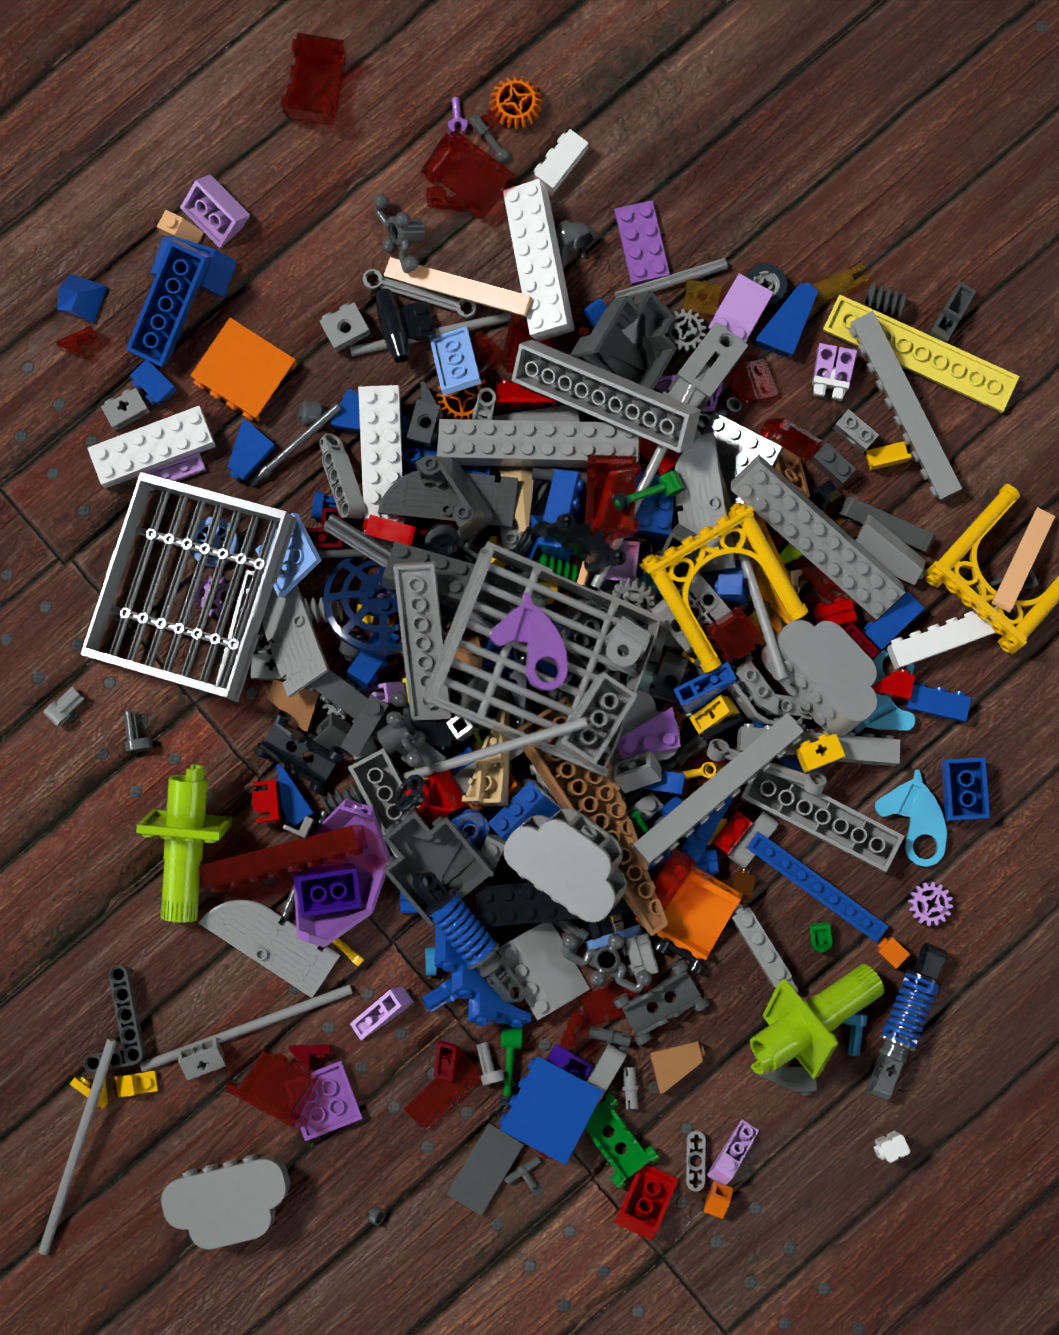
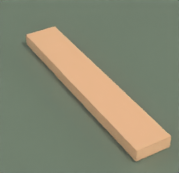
[991,507,1055,613]

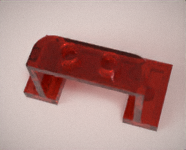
[223,1050,318,1128]

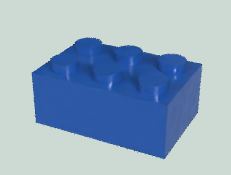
[626,472,674,542]
[941,757,990,821]

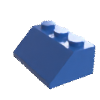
[488,781,561,841]

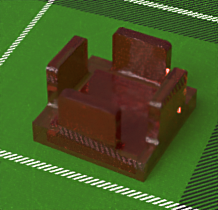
[705,606,761,662]

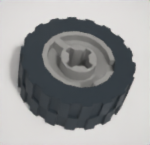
[746,263,788,309]

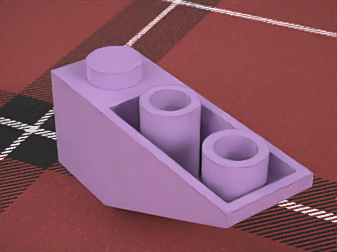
[707,1119,759,1185]

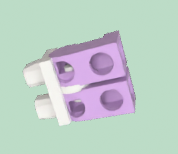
[812,343,857,401]

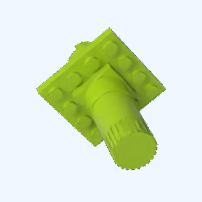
[136,764,232,923]
[750,964,884,1079]

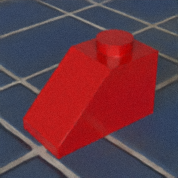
[871,669,915,701]

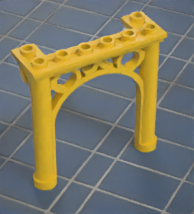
[924,484,1059,655]
[639,502,808,673]

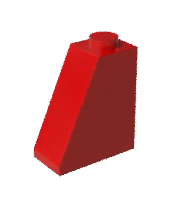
[362,515,418,546]

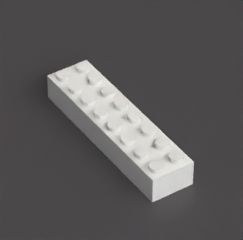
[503,179,575,342]
[358,385,404,547]

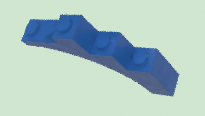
[435,923,531,1029]

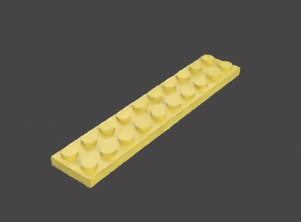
[823,294,1020,413]

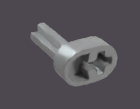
[476,1042,505,1086]

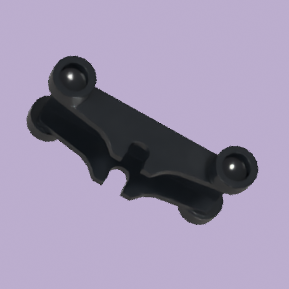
[533,513,626,573]
[509,649,547,727]
[254,709,346,795]

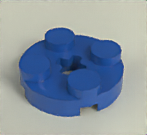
[450,809,489,847]

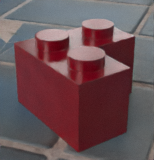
[305,508,344,550]

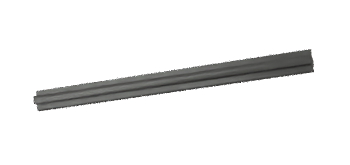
[323,514,527,644]

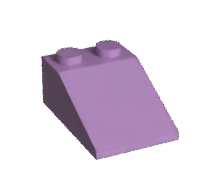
[708,273,774,343]

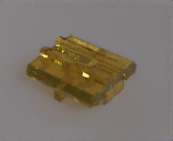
[683,280,722,315]

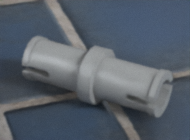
[623,1067,639,1109]

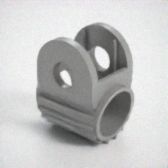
[601,616,651,671]

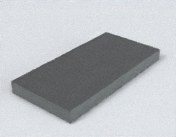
[447,1123,524,1216]

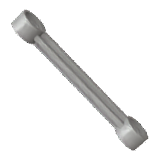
[363,269,476,320]
[707,739,826,794]

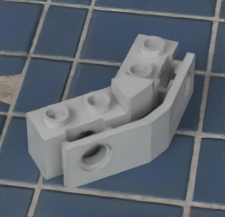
[726,661,812,729]

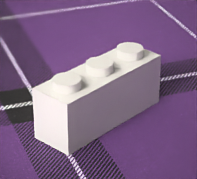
[534,129,589,194]

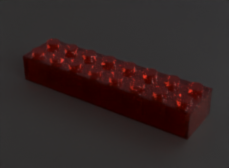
[199,825,368,892]

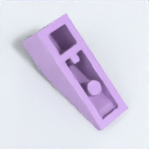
[350,986,414,1040]

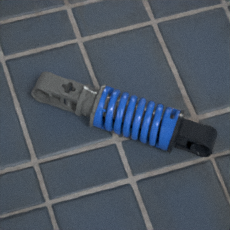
[412,872,525,1003]
[866,943,947,1100]

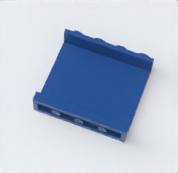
[499,1054,604,1165]

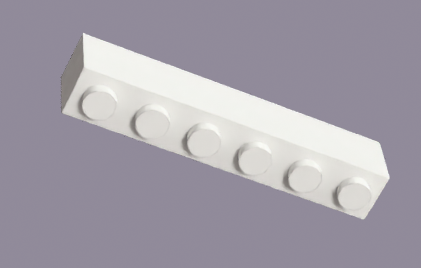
[886,604,1005,670]

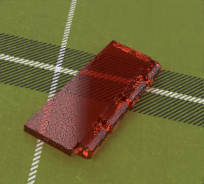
[579,973,660,1025]
[404,1052,481,1130]

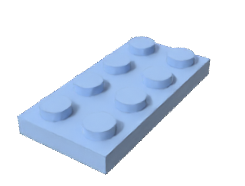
[430,326,481,396]

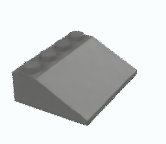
[497,922,590,1020]

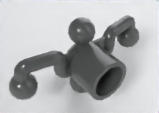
[374,194,425,274]
[377,691,426,768]
[562,933,652,993]

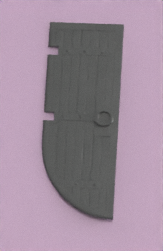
[378,471,518,528]

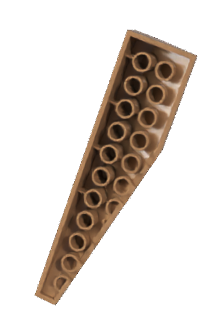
[515,696,668,936]

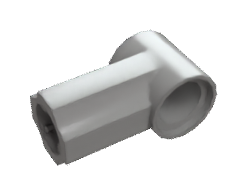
[43,687,85,727]

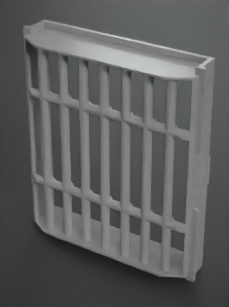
[80,472,297,702]
[422,542,666,777]

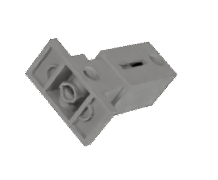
[663,322,748,439]

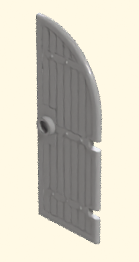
[675,432,736,573]
[262,585,329,698]
[199,900,340,998]

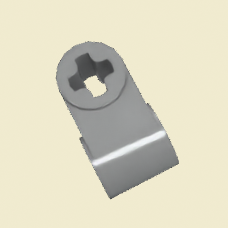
[472,387,496,420]

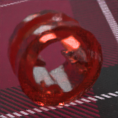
[481,110,500,130]

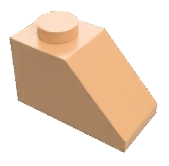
[157,210,204,244]

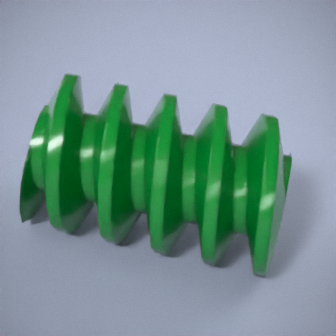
[538,554,579,583]

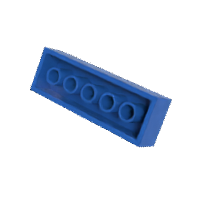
[126,239,212,367]

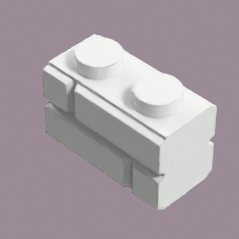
[873,1131,910,1163]

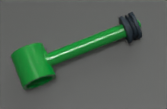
[613,470,685,511]
[499,1027,522,1106]

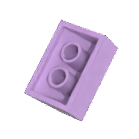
[180,174,250,248]

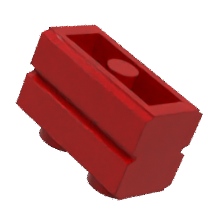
[810,596,857,627]
[711,811,753,855]

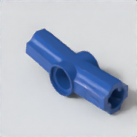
[422,978,459,1013]

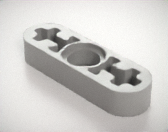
[686,1130,706,1191]

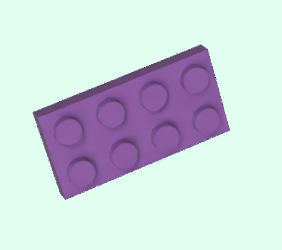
[614,200,670,285]

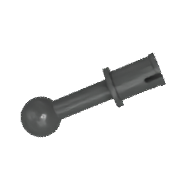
[468,113,510,164]

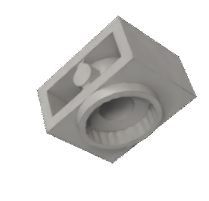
[320,303,370,352]

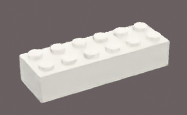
[88,406,216,489]

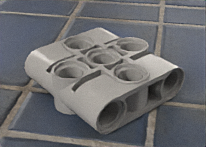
[651,571,734,654]

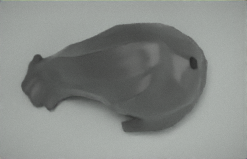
[555,221,597,267]

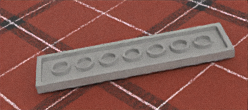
[393,562,452,721]

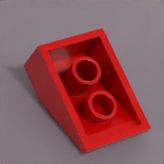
[614,1164,678,1240]

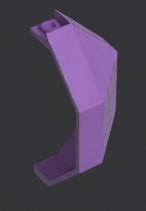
[294,798,390,947]

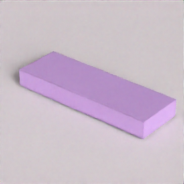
[144,452,206,491]

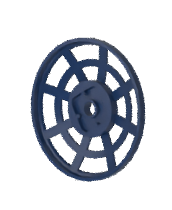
[323,547,444,655]

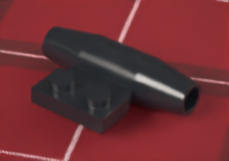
[376,288,436,363]

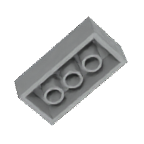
[555,672,638,767]

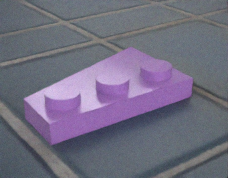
[617,707,681,760]

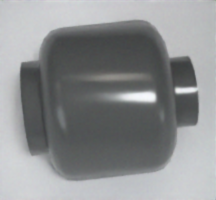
[297,400,327,426]
[339,631,367,662]

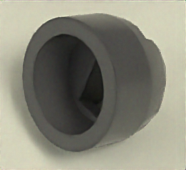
[367,1207,385,1226]

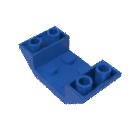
[150,237,237,298]

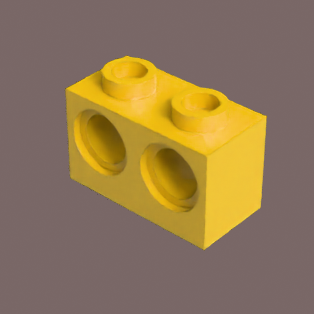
[689,695,740,735]

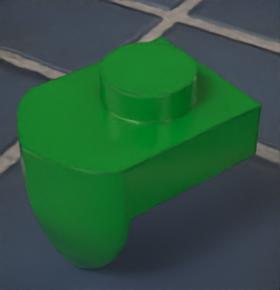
[809,922,833,953]

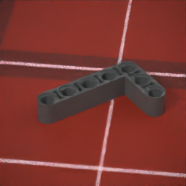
[84,965,145,1073]

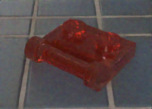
[471,331,506,379]

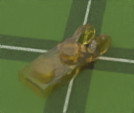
[813,264,870,304]

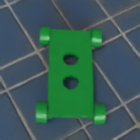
[583,1090,660,1190]

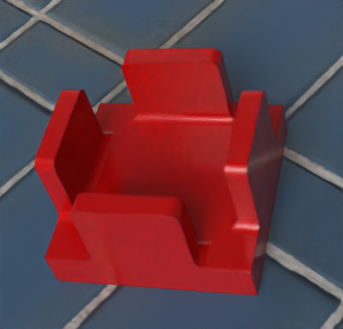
[252,779,283,823]

